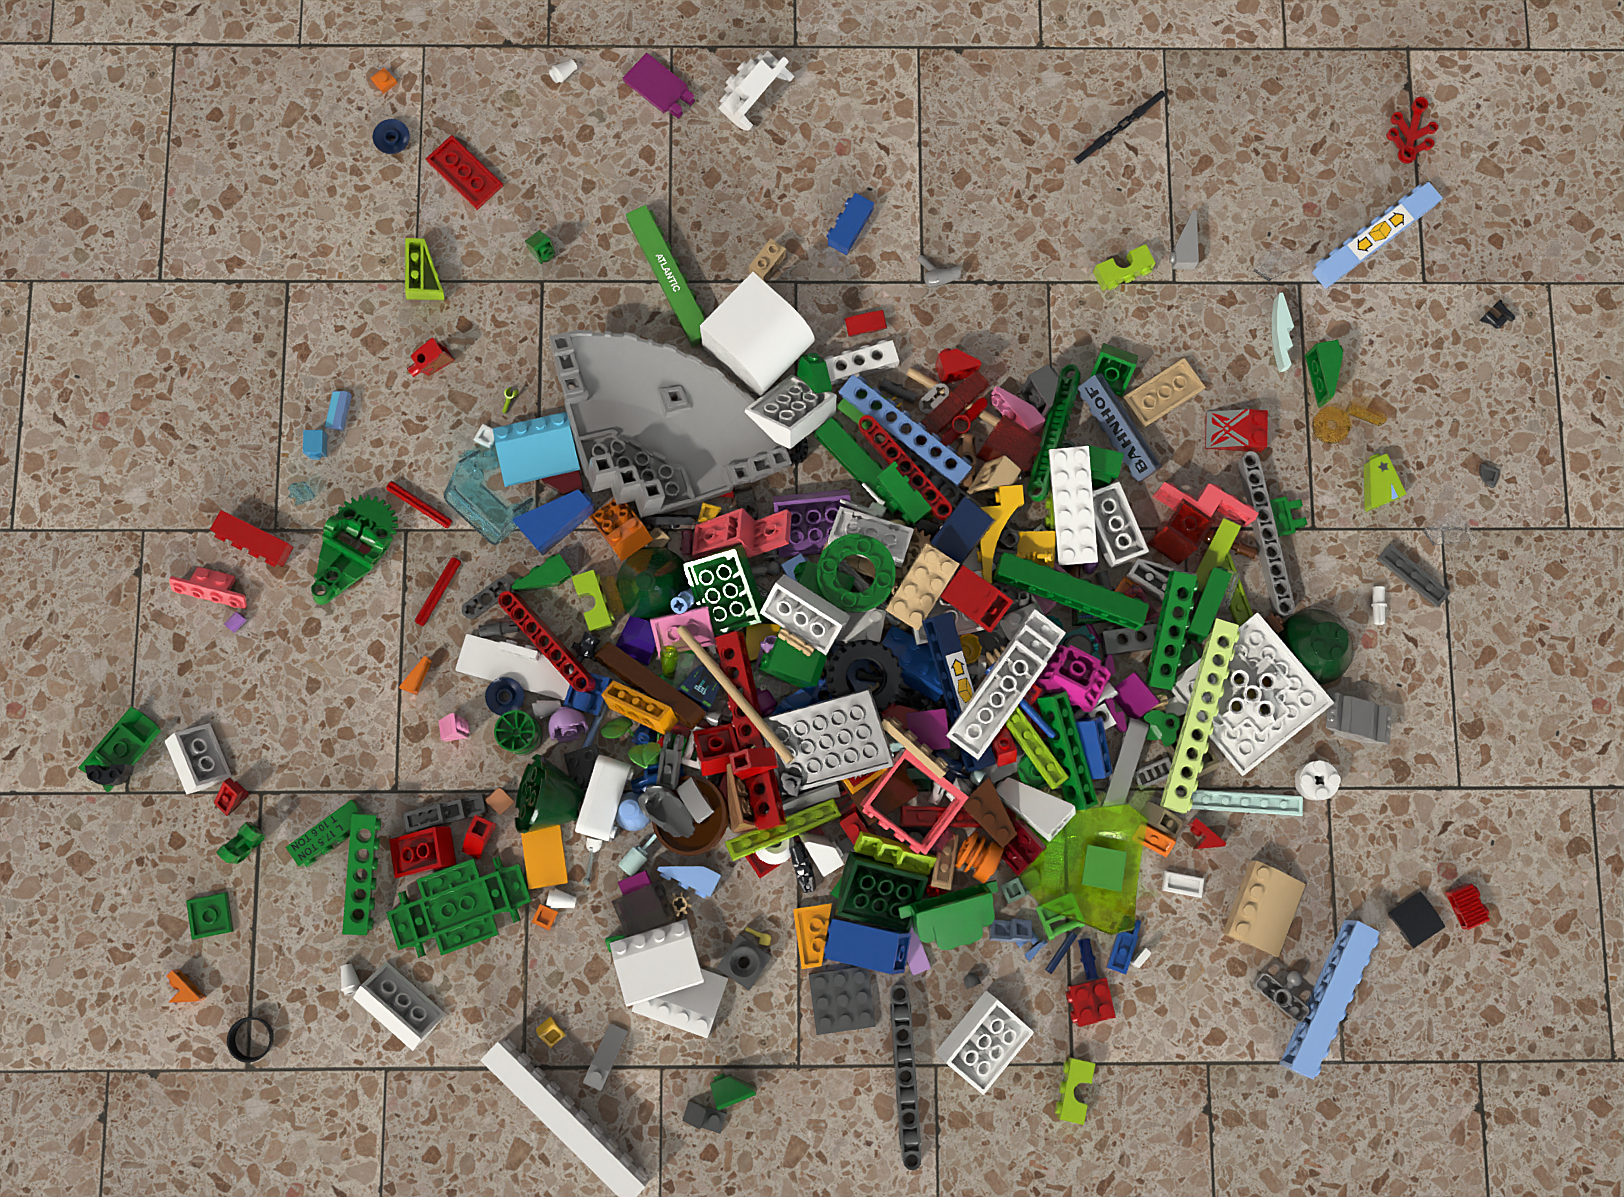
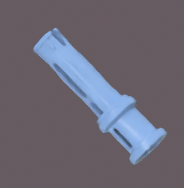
[671,588,695,614]

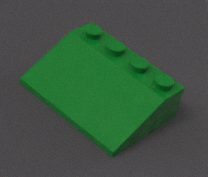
[683,544,766,635]

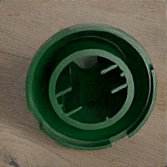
[616,547,691,622]

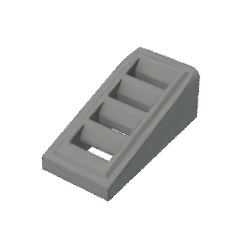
[1134,756,1172,790]

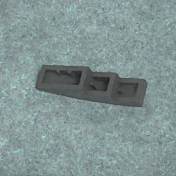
[403,794,488,833]

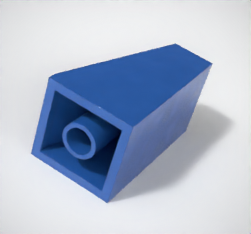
[513,490,595,556]
[824,919,911,974]

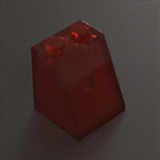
[976,415,1042,475]
[1147,499,1215,565]

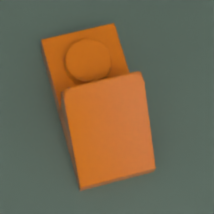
[166,969,206,1003]

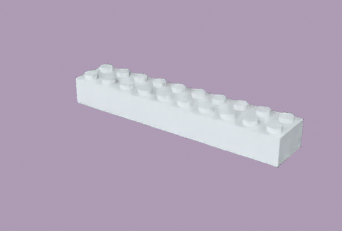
[480,1038,649,1197]

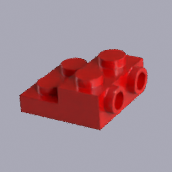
[1065,977,1116,1027]

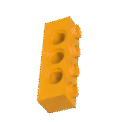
[601,680,678,735]

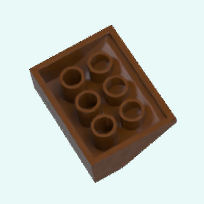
[840,753,919,826]

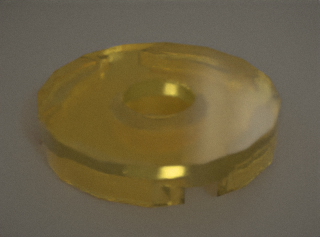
[1312,406,1351,444]

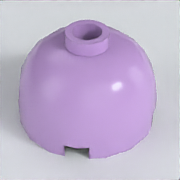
[548,706,589,743]

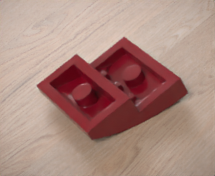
[995,818,1047,876]

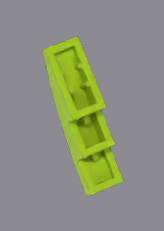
[853,831,937,875]

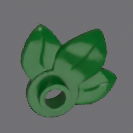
[1144,710,1181,747]

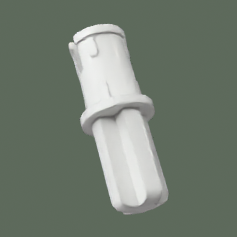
[1371,586,1387,625]

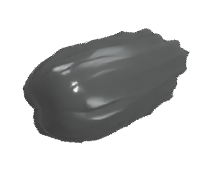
[638,785,695,838]

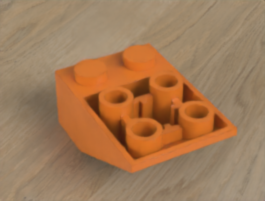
[589,499,653,561]

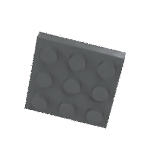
[809,967,876,1035]

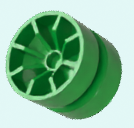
[494,710,543,756]

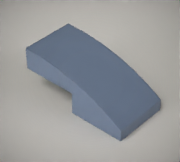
[989,919,1032,942]

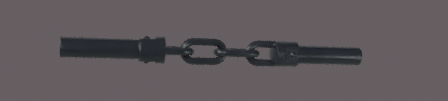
[1074,90,1165,164]

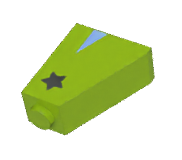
[1364,453,1407,512]

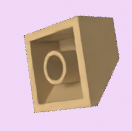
[967,455,1021,494]

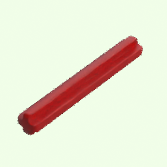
[386,481,453,528]
[414,557,461,626]

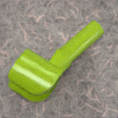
[502,387,519,413]

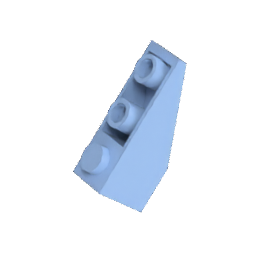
[657,866,722,898]

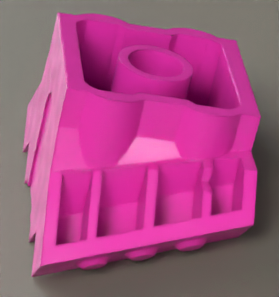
[1034,644,1111,712]

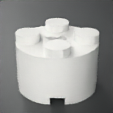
[1295,760,1341,801]

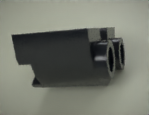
[85,764,134,786]

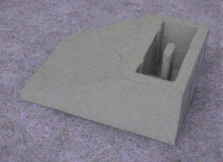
[991,581,1046,641]

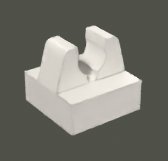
[968,655,986,680]

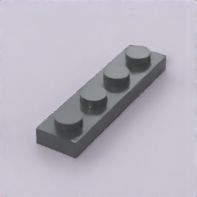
[1377,544,1451,608]

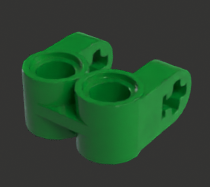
[216,822,266,864]

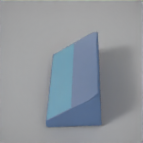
[325,391,352,431]

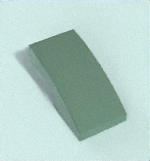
[1000,869,1044,904]

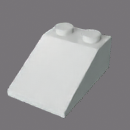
[835,608,886,645]

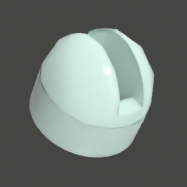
[970,769,987,786]

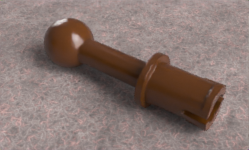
[1203,530,1258,559]

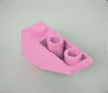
[989,386,1046,439]
[438,713,470,742]

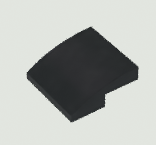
[1388,891,1446,949]

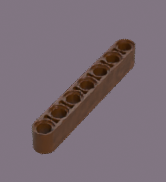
[594,641,706,730]

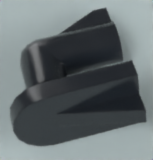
[1479,299,1515,329]

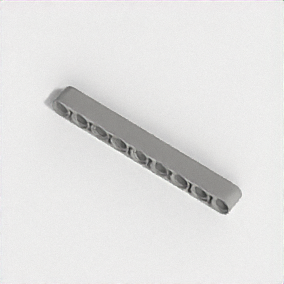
[1238,451,1295,618]

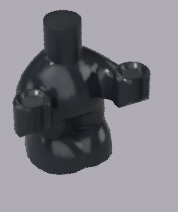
[571,632,601,664]

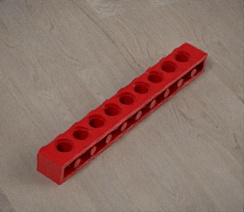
[715,631,787,830]

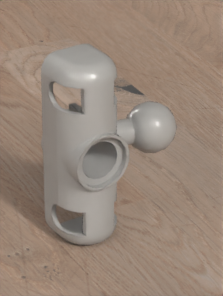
[1253,971,1309,1023]

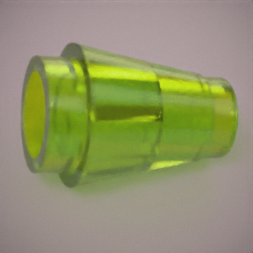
[660,645,679,676]

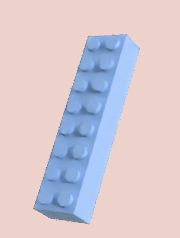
[1279,920,1380,1080]

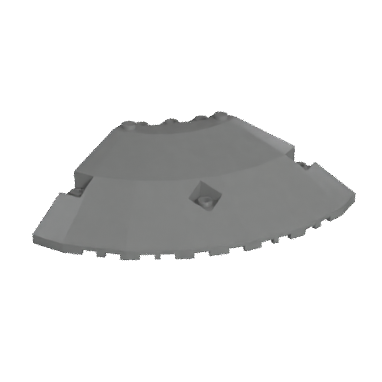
[549,330,792,518]

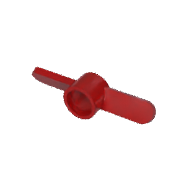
[935,398,988,453]

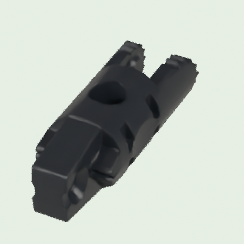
[790,841,816,893]

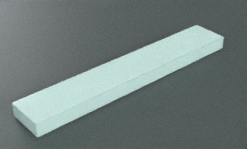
[1191,790,1303,816]

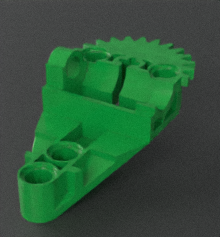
[311,495,398,605]

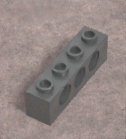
[1099,621,1176,657]

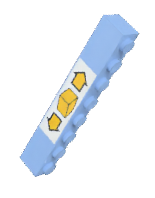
[1312,182,1443,289]

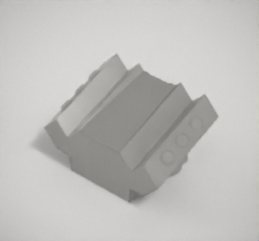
[1326,692,1392,745]

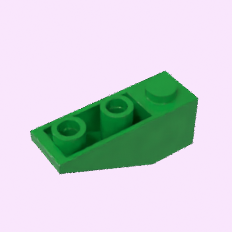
[511,554,574,593]

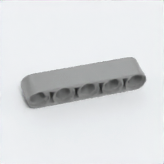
[1101,717,1149,813]

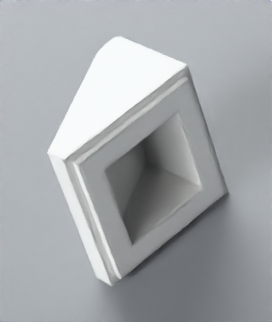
[1163,697,1187,720]

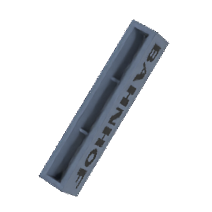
[1077,373,1163,482]

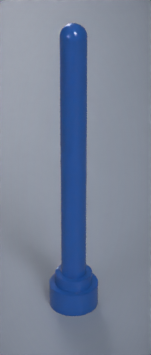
[984,662,1055,738]

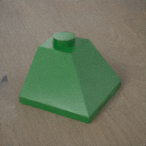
[710,1073,757,1110]

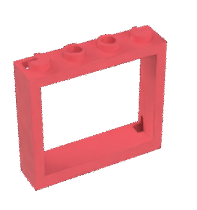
[860,747,969,855]

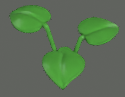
[600,718,663,769]

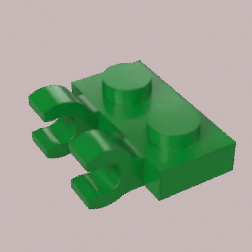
[1270,496,1308,537]

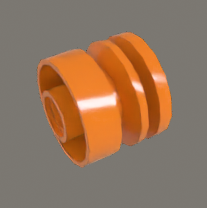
[955,831,1004,883]

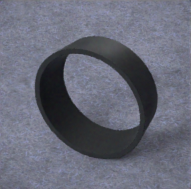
[227,1017,274,1063]

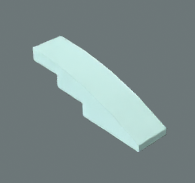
[1272,292,1294,373]

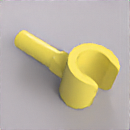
[745,927,771,946]

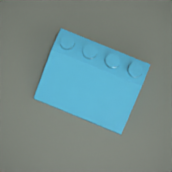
[493,412,580,487]

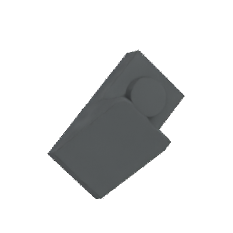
[682,1100,727,1134]

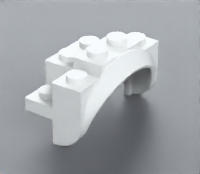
[718,51,795,131]

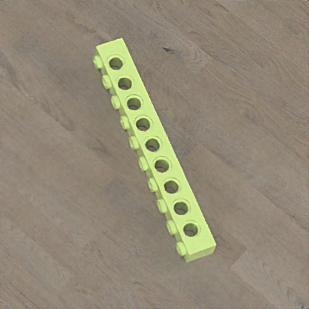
[1160,618,1240,814]

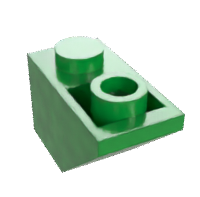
[525,230,555,264]

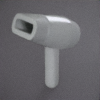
[917,255,961,288]

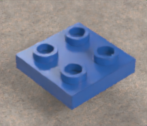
[563,672,613,716]

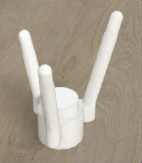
[840,483,887,519]

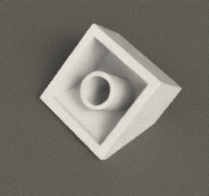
[799,832,844,877]

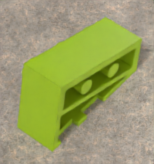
[405,238,444,300]

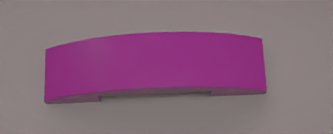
[1102,654,1127,733]

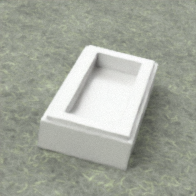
[1162,871,1204,898]

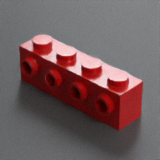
[209,510,294,567]

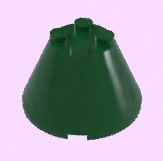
[1278,609,1353,685]
[514,754,584,834]

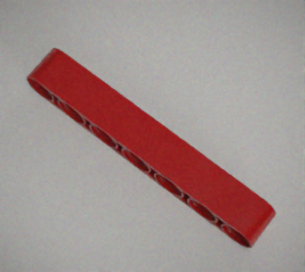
[859,415,952,520]
[498,591,596,692]

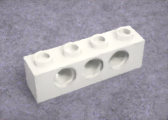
[823,340,899,386]

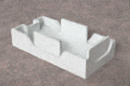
[827,506,914,568]

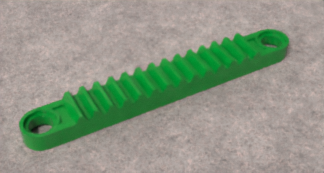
[1027,364,1081,502]

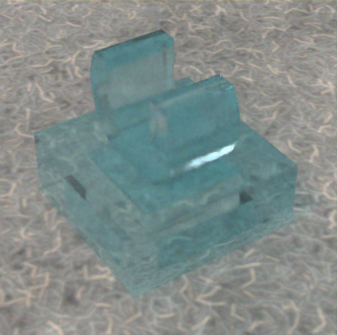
[288,481,316,506]

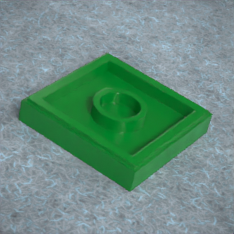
[186,892,234,940]

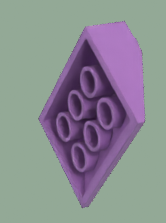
[773,489,851,557]

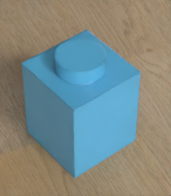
[303,430,328,460]

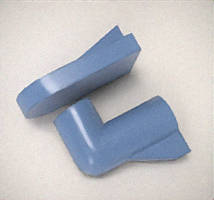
[1016,930,1048,962]

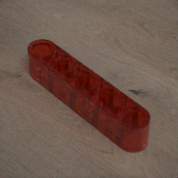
[917,370,990,445]

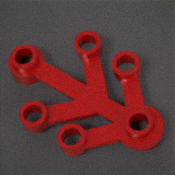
[1386,97,1438,164]

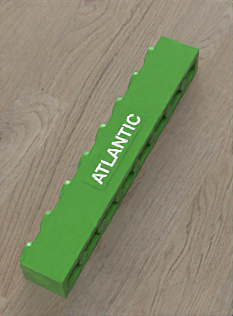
[626,205,705,347]

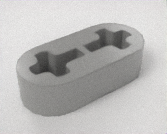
[919,383,950,413]

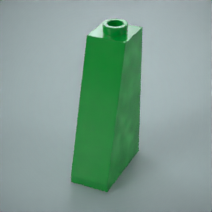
[1184,566,1232,644]

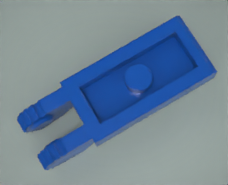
[1106,915,1141,975]

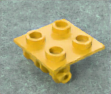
[1015,531,1056,569]

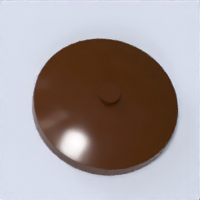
[652,775,729,856]

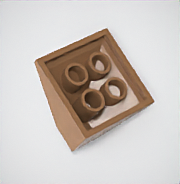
[727,764,758,834]

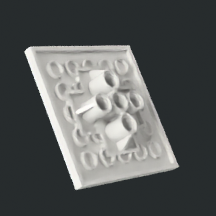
[1170,613,1334,776]

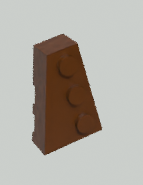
[963,776,1017,848]

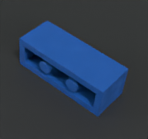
[826,193,874,255]
[1075,716,1113,779]

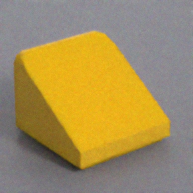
[536,1016,566,1048]

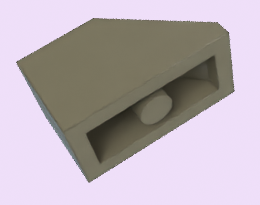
[1138,801,1184,838]

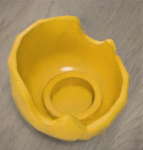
[959,633,982,664]

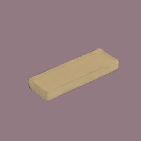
[931,832,959,890]

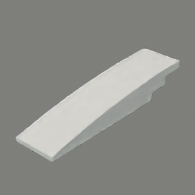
[946,609,1066,760]

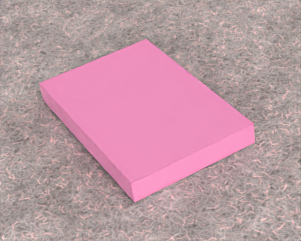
[650,606,716,657]

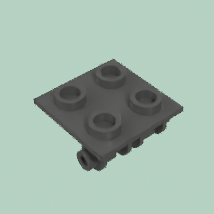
[563,744,600,790]

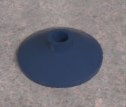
[372,119,410,154]
[485,677,524,716]

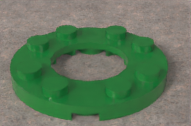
[817,534,896,613]

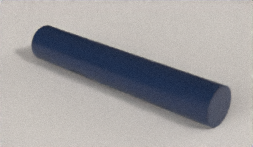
[1045,931,1077,974]

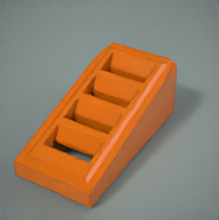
[399,656,432,695]

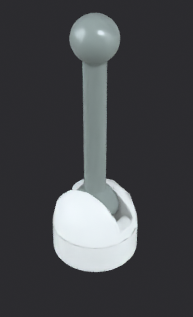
[583,837,603,886]

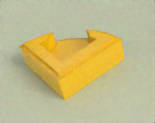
[698,502,722,522]

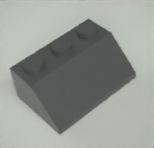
[1021,364,1058,419]

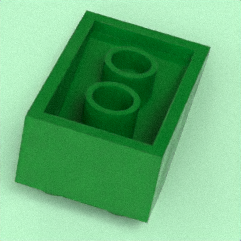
[1304,339,1343,408]

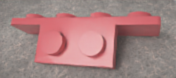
[169,567,247,609]

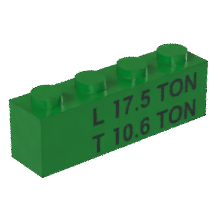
[285,799,364,867]

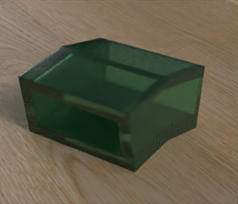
[906,768,931,792]

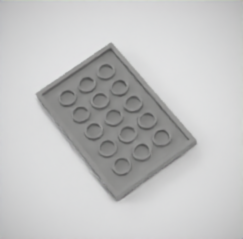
[762,688,895,795]

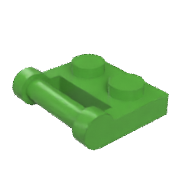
[1035,893,1085,941]

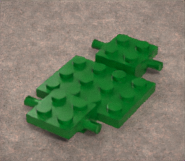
[386,856,532,958]

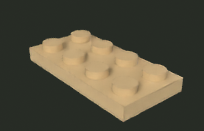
[1122,358,1206,429]
[884,543,959,630]
[882,716,949,779]

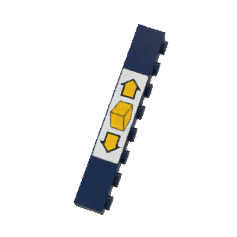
[922,612,996,772]

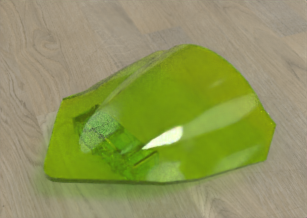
[1018,803,1147,935]

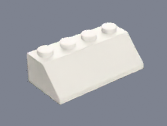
[760,574,851,655]
[353,962,446,1051]

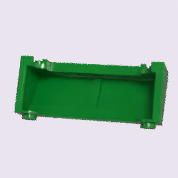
[760,561,855,688]

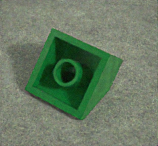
[1089,343,1138,396]

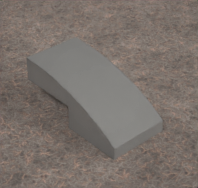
[676,777,714,823]

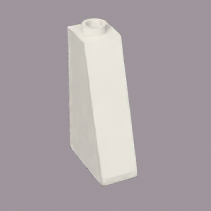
[996,777,1076,842]

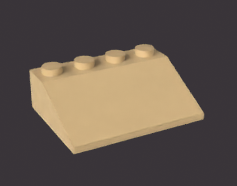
[1222,860,1306,958]

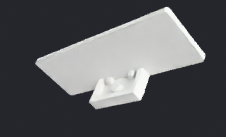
[455,634,574,701]

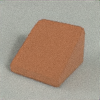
[485,787,515,815]

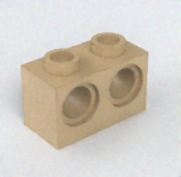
[749,238,786,283]

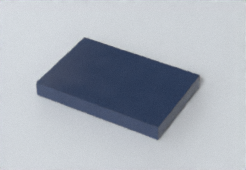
[931,496,995,566]

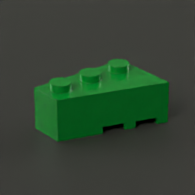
[875,461,932,527]

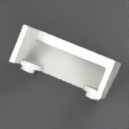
[575,754,635,842]

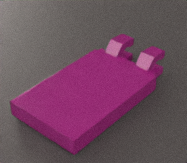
[623,52,695,119]

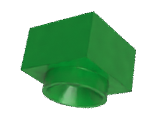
[1086,444,1124,487]

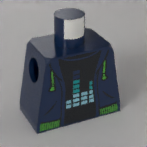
[676,663,721,711]

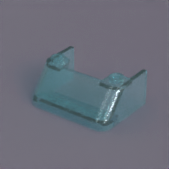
[444,450,534,545]

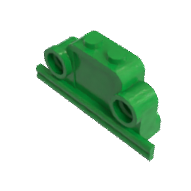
[898,880,998,950]

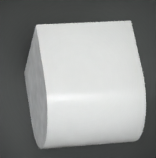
[700,272,815,396]

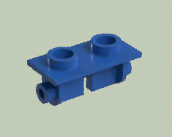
[631,724,658,745]

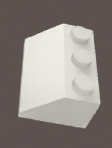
[165,723,232,795]

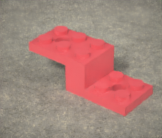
[1152,482,1259,528]
[692,508,792,559]

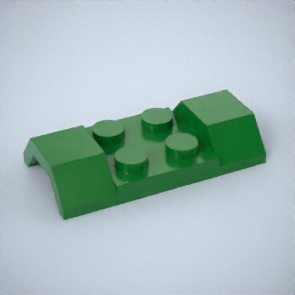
[78,706,162,793]

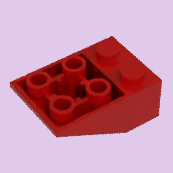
[940,565,1014,633]

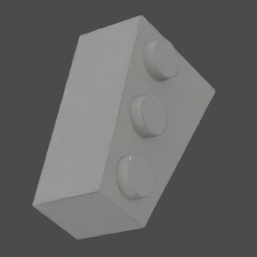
[1125,558,1197,602]

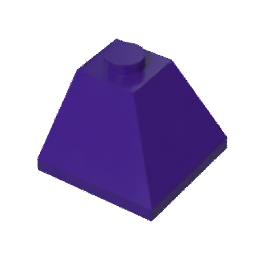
[615,615,657,666]

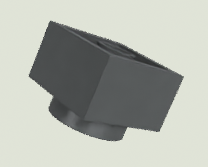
[716,933,772,991]

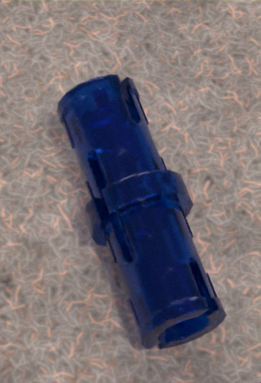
[1077,938,1099,980]

